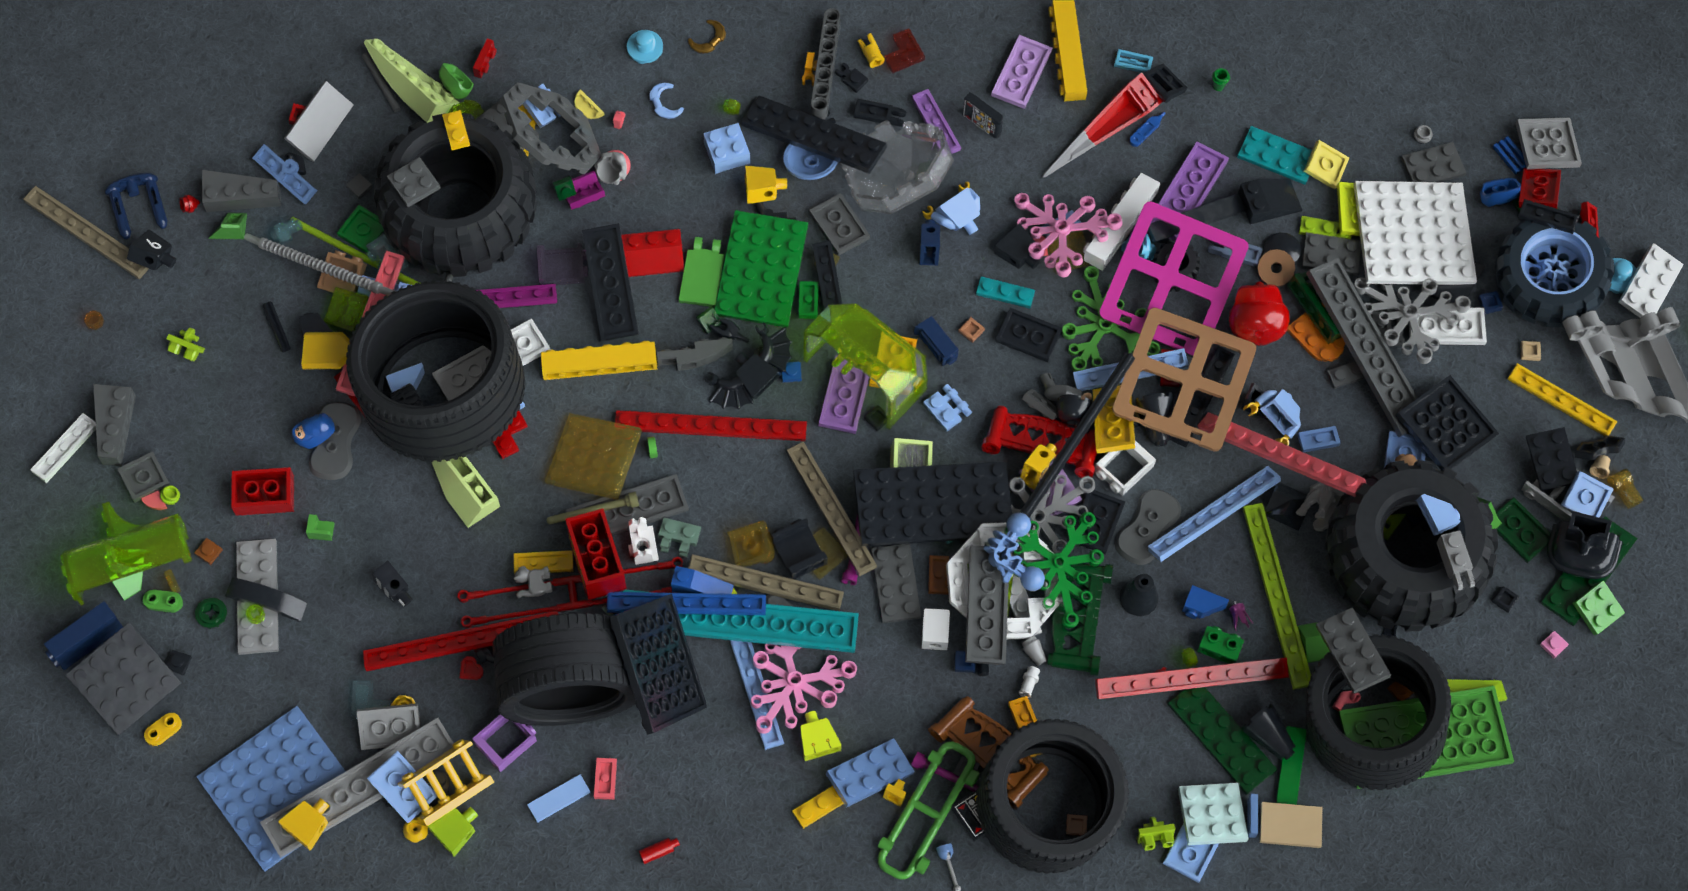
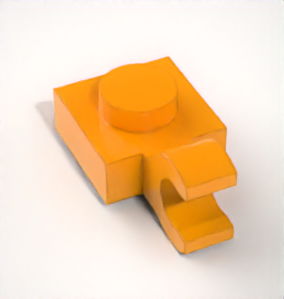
[802,52,817,86]

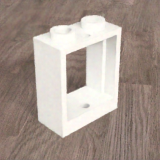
[1095,441,1156,496]

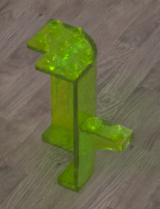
[60,501,192,605]

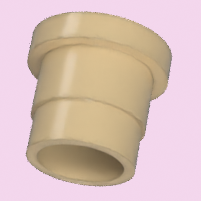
[1589,455,1611,479]

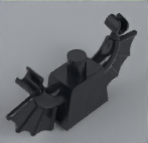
[705,322,792,409]

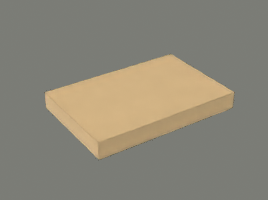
[1260,802,1322,848]

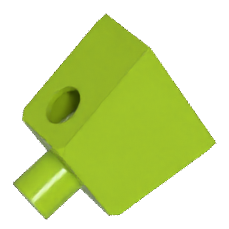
[427,807,478,856]

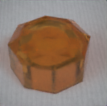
[84,310,104,330]

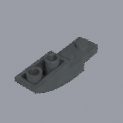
[657,337,733,371]

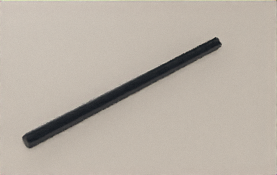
[1020,353,1135,518]

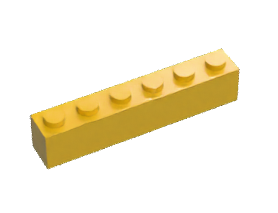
[1049,0,1087,102]
[541,341,657,380]

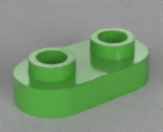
[143,590,183,613]

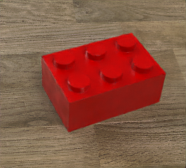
[231,467,294,516]

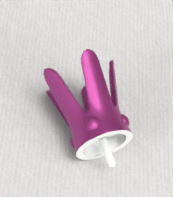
[1229,601,1253,631]

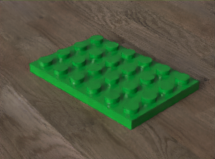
[715,210,808,328]

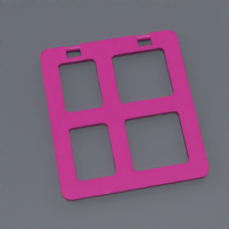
[1099,201,1249,356]

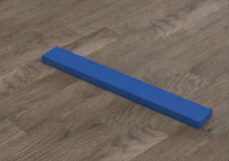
[607,592,766,615]

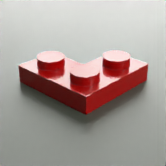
[492,411,528,459]

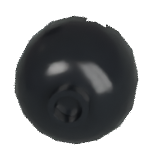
[1056,394,1093,429]

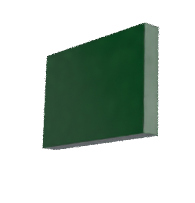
[1496,497,1551,563]

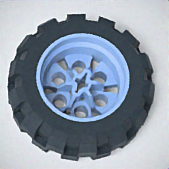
[1495,220,1614,327]

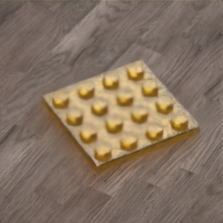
[545,413,642,499]

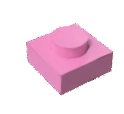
[1540,631,1569,659]

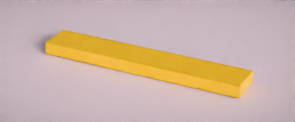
[1507,363,1617,436]

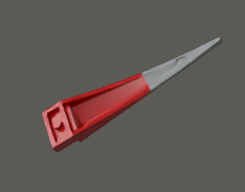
[1042,72,1163,177]

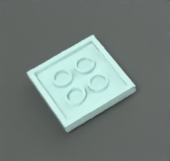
[1178,783,1249,845]

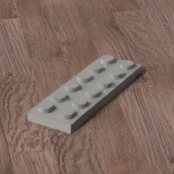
[236,539,279,655]

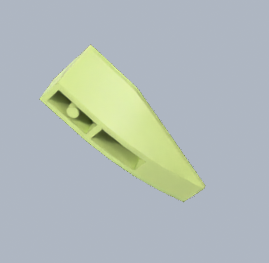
[364,39,460,123]
[432,457,500,528]

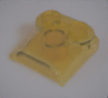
[727,520,775,567]

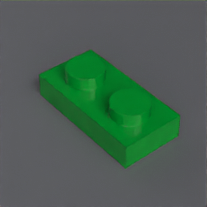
[799,281,818,319]

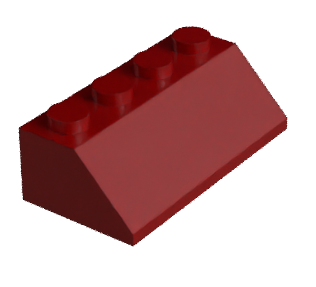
[622,229,684,277]

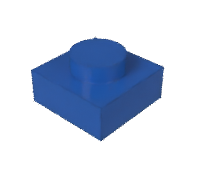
[782,362,802,382]

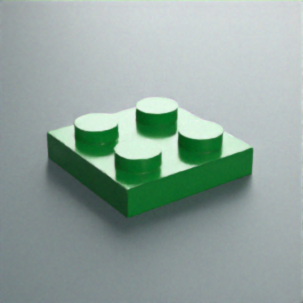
[337,205,384,254]

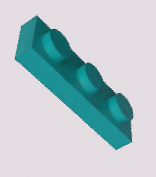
[976,276,1035,308]

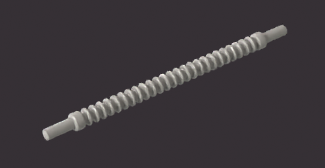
[244,233,396,296]

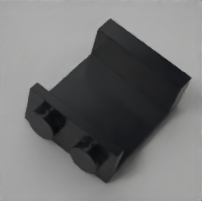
[772,518,828,580]

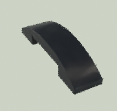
[225,578,307,622]

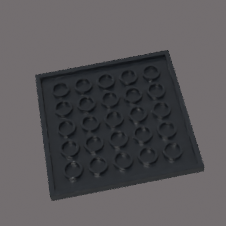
[610,594,707,735]

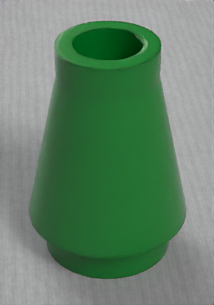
[1212,68,1230,91]

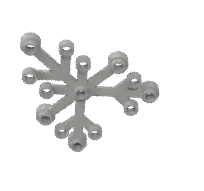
[1354,277,1471,364]
[1010,475,1095,563]

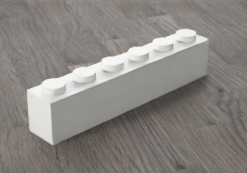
[1083,173,1160,271]

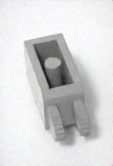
[1437,531,1475,590]

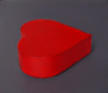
[460,656,484,680]

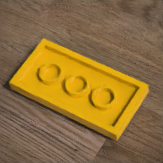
[1093,385,1135,454]

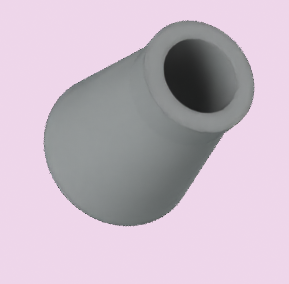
[1022,636,1047,666]

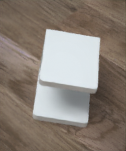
[922,608,950,650]

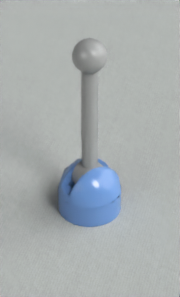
[936,843,961,891]

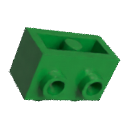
[1197,626,1244,664]

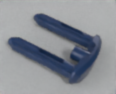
[105,173,168,240]

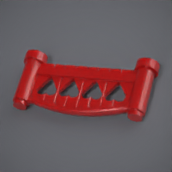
[981,406,1097,478]

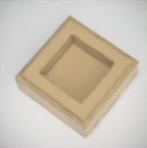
[1521,341,1541,361]

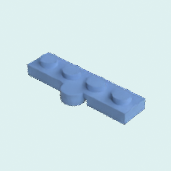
[253,144,318,205]

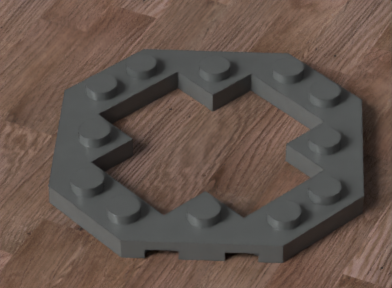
[499,82,601,174]

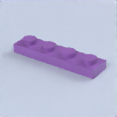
[912,89,961,157]

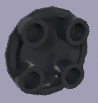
[1264,232,1301,266]

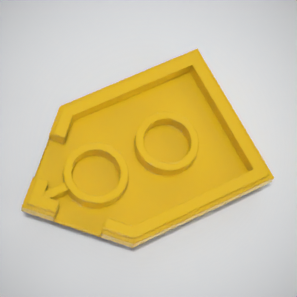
[301,332,350,369]

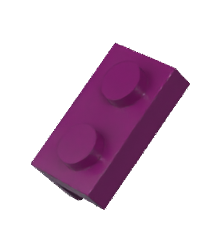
[565,171,606,210]

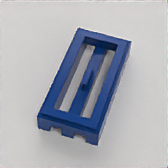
[1493,136,1526,174]

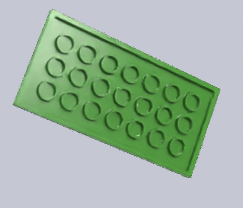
[1338,686,1514,789]

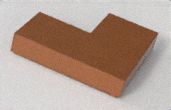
[928,555,949,595]

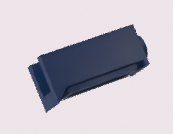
[914,316,959,366]

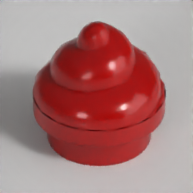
[180,195,200,213]

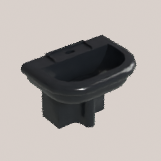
[1547,511,1623,580]

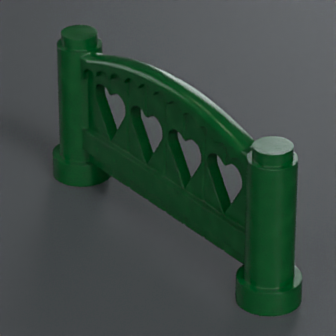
[1048,563,1113,676]

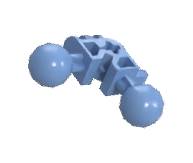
[984,512,1045,591]

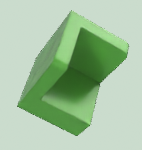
[306,514,335,541]

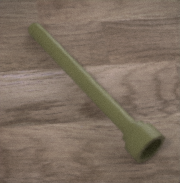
[546,491,639,524]

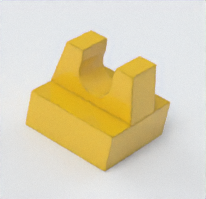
[883,779,906,807]

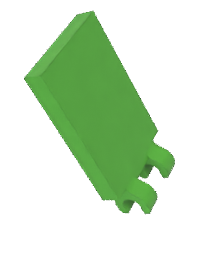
[679,237,725,307]

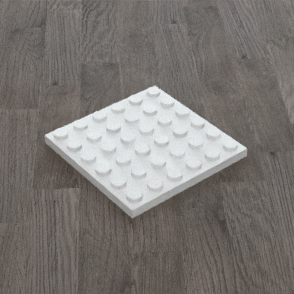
[1354,181,1477,285]

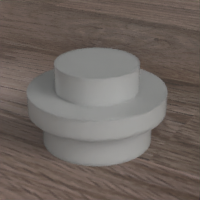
[1414,125,1433,143]

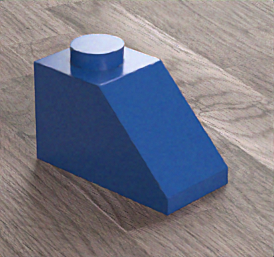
[1182,585,1229,619]

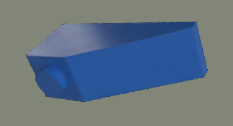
[671,566,734,594]

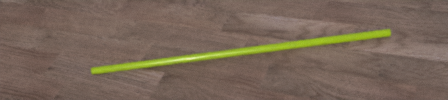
[290,217,421,285]

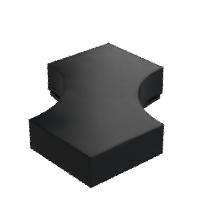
[1575,435,1625,460]

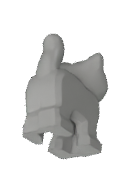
[514,566,553,598]

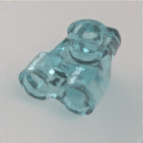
[270,218,303,245]

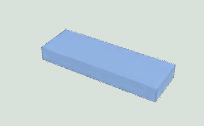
[527,775,590,823]

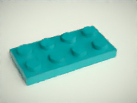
[1237,126,1312,185]

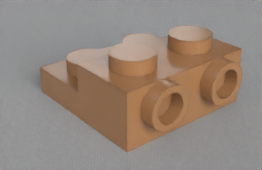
[317,250,367,299]

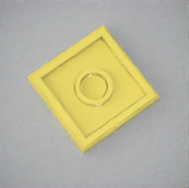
[1304,140,1349,189]

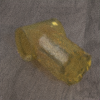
[1607,469,1643,509]

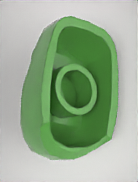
[438,63,474,100]

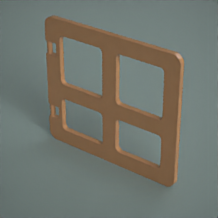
[1112,308,1256,451]

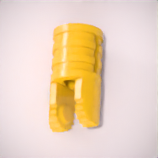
[858,33,885,68]

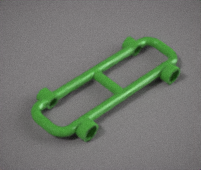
[877,741,980,880]

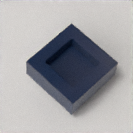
[1478,291,1503,315]
[955,651,975,673]

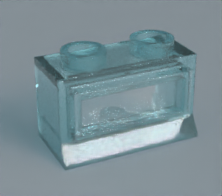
[366,232,408,272]

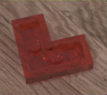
[885,28,925,73]

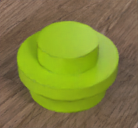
[160,486,180,505]

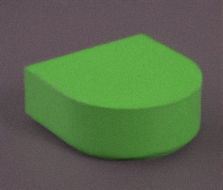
[647,436,658,459]

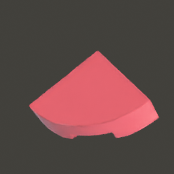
[613,111,625,129]
[141,490,167,510]

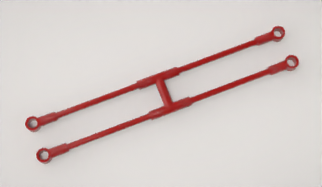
[458,557,683,628]

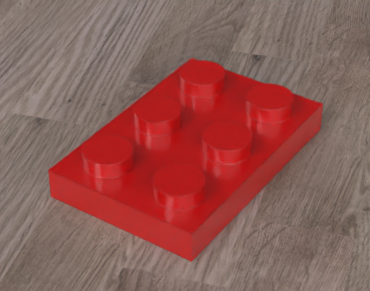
[1519,168,1561,209]

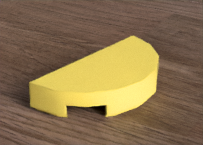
[574,89,605,119]

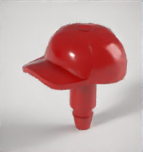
[1229,281,1290,346]

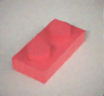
[594,758,617,800]

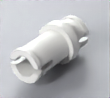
[1019,666,1040,698]

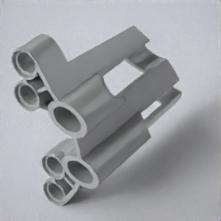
[1562,307,1688,423]

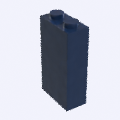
[44,601,123,670]

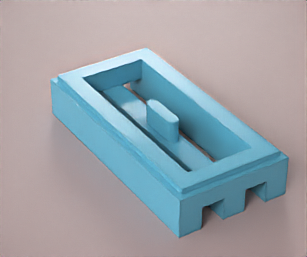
[1114,49,1153,73]

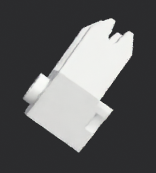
[628,517,659,565]

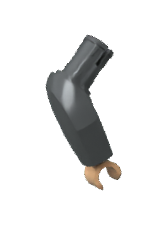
[1040,373,1092,402]

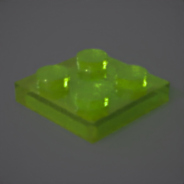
[324,287,369,331]

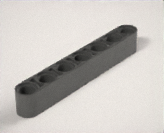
[811,8,840,119]

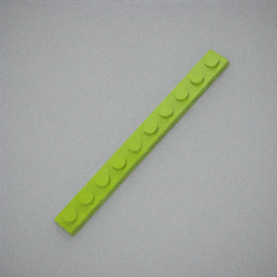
[1243,503,1311,690]

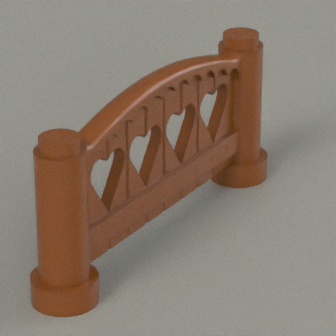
[928,696,1049,810]

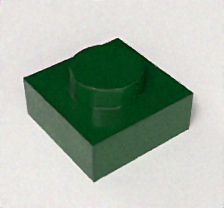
[553,176,576,201]
[696,307,722,334]

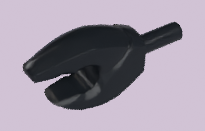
[709,318,750,343]

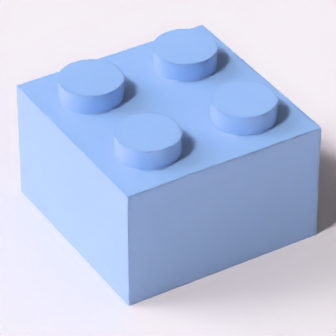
[703,123,750,174]

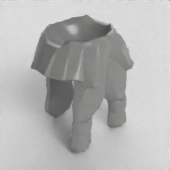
[1296,482,1344,531]

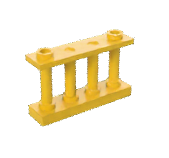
[397,739,494,826]

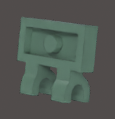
[658,518,701,558]

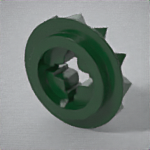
[195,598,228,629]

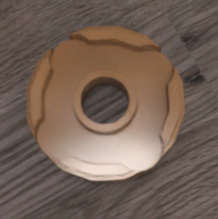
[1257,249,1295,287]

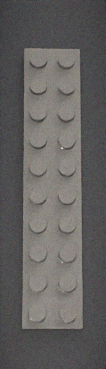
[260,718,454,858]

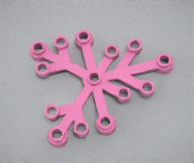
[1014,193,1122,278]
[751,644,857,734]

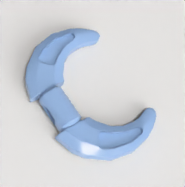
[649,83,684,119]

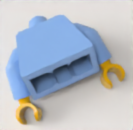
[922,182,980,235]
[1243,389,1301,446]

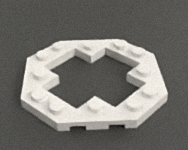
[946,523,1062,639]

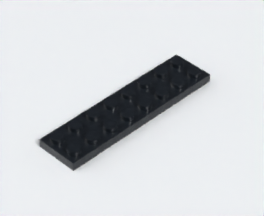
[741,96,887,174]

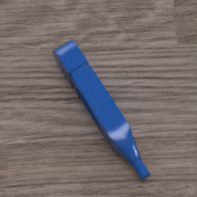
[1129,112,1166,147]

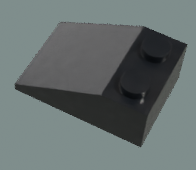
[1238,179,1302,224]

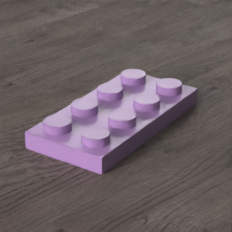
[991,35,1052,109]

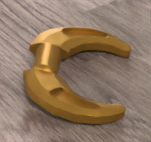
[688,20,726,53]

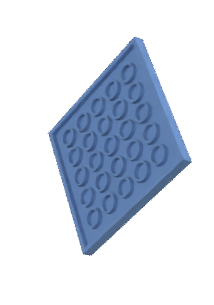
[196,706,346,872]

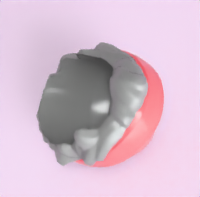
[595,150,630,185]

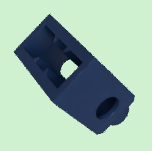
[920,219,940,266]

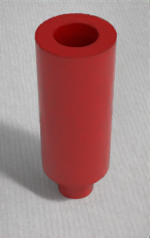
[639,838,680,864]

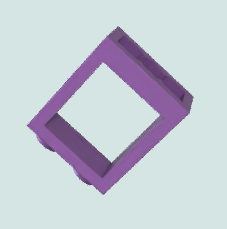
[472,714,537,772]

